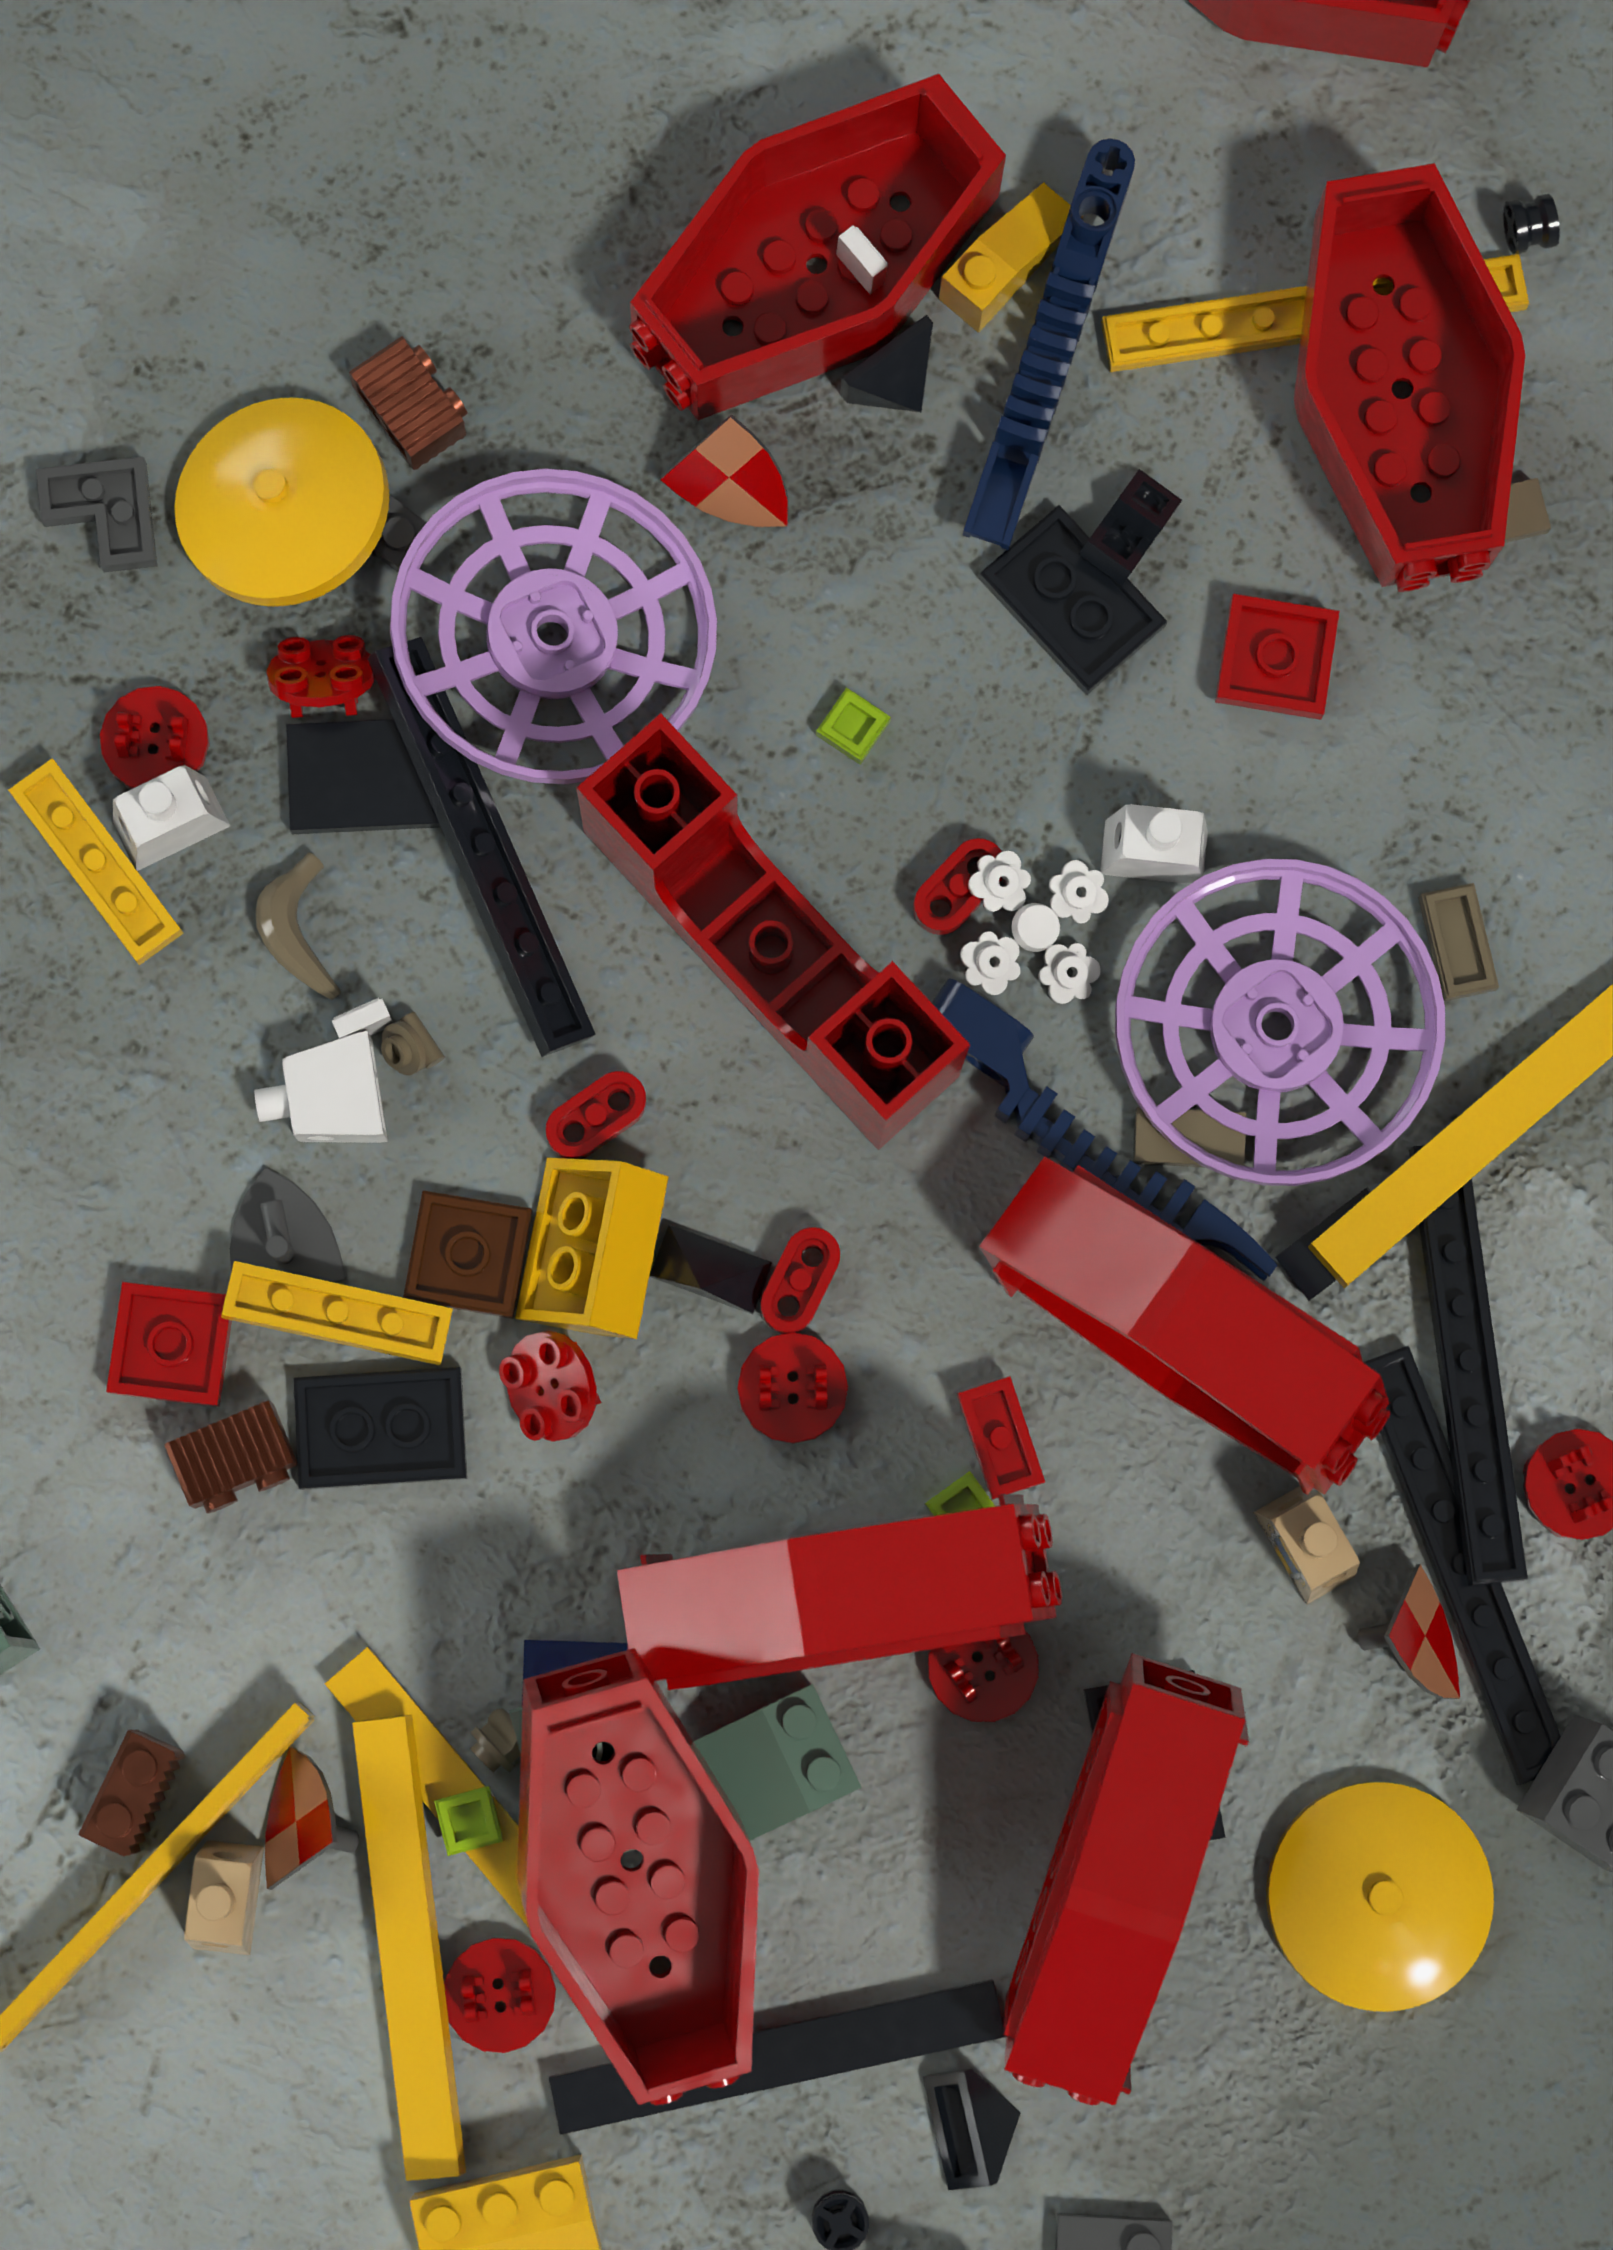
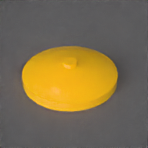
[175,397,390,606]
[1266,1782,1494,2012]

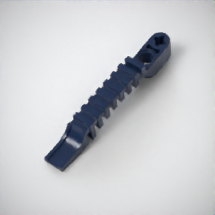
[962,138,1135,550]
[932,978,1277,1282]

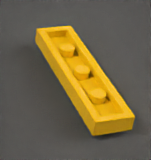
[8,758,184,966]
[221,1261,453,1365]

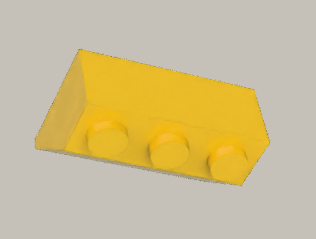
[515,1157,669,1339]
[409,2154,602,2250]

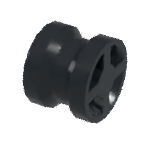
[1503,194,1560,254]
[811,2189,869,2250]

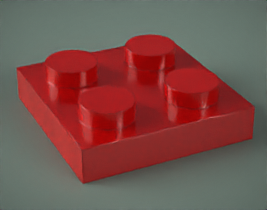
[1215,593,1340,720]
[106,1282,232,1407]

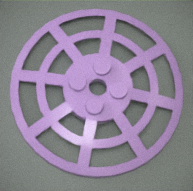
[390,469,717,784]
[1115,859,1445,1186]

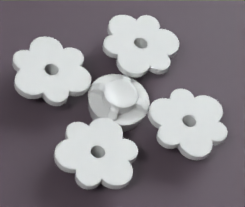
[960,851,1109,1004]

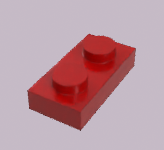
[957,1376,1045,1500]

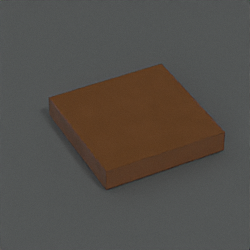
[403,1190,532,1319]

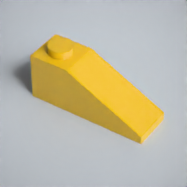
[939,182,1083,333]

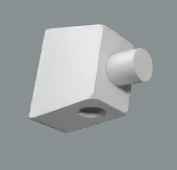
[113,765,230,871]
[1100,804,1208,884]
[254,1031,388,1143]

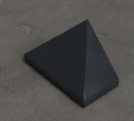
[840,314,933,413]
[650,1225,772,1315]
[923,2069,1021,2190]

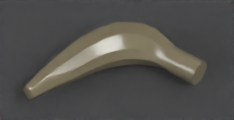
[256,852,341,1000]

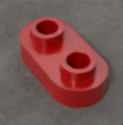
[913,838,1003,935]
[546,1071,647,1159]
[761,1227,840,1334]

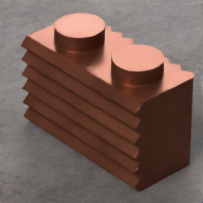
[349,336,468,470]
[164,1400,298,1514]
[78,1729,185,1857]

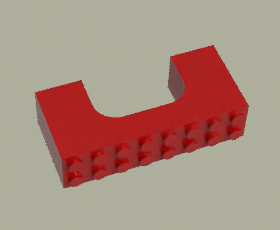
[576,713,970,1150]

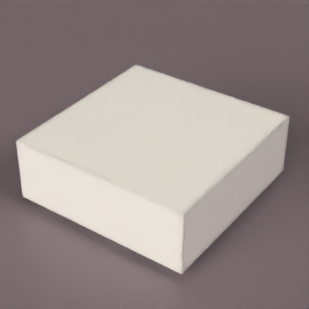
[836,225,888,295]
[332,998,393,1039]

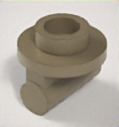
[381,1012,445,1075]
[470,1709,521,1773]

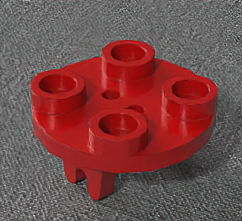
[266,635,375,718]
[100,686,210,789]
[499,1330,601,1442]
[737,1333,848,1444]
[1523,1429,1613,1540]
[928,1631,1039,1722]
[444,1937,556,2053]

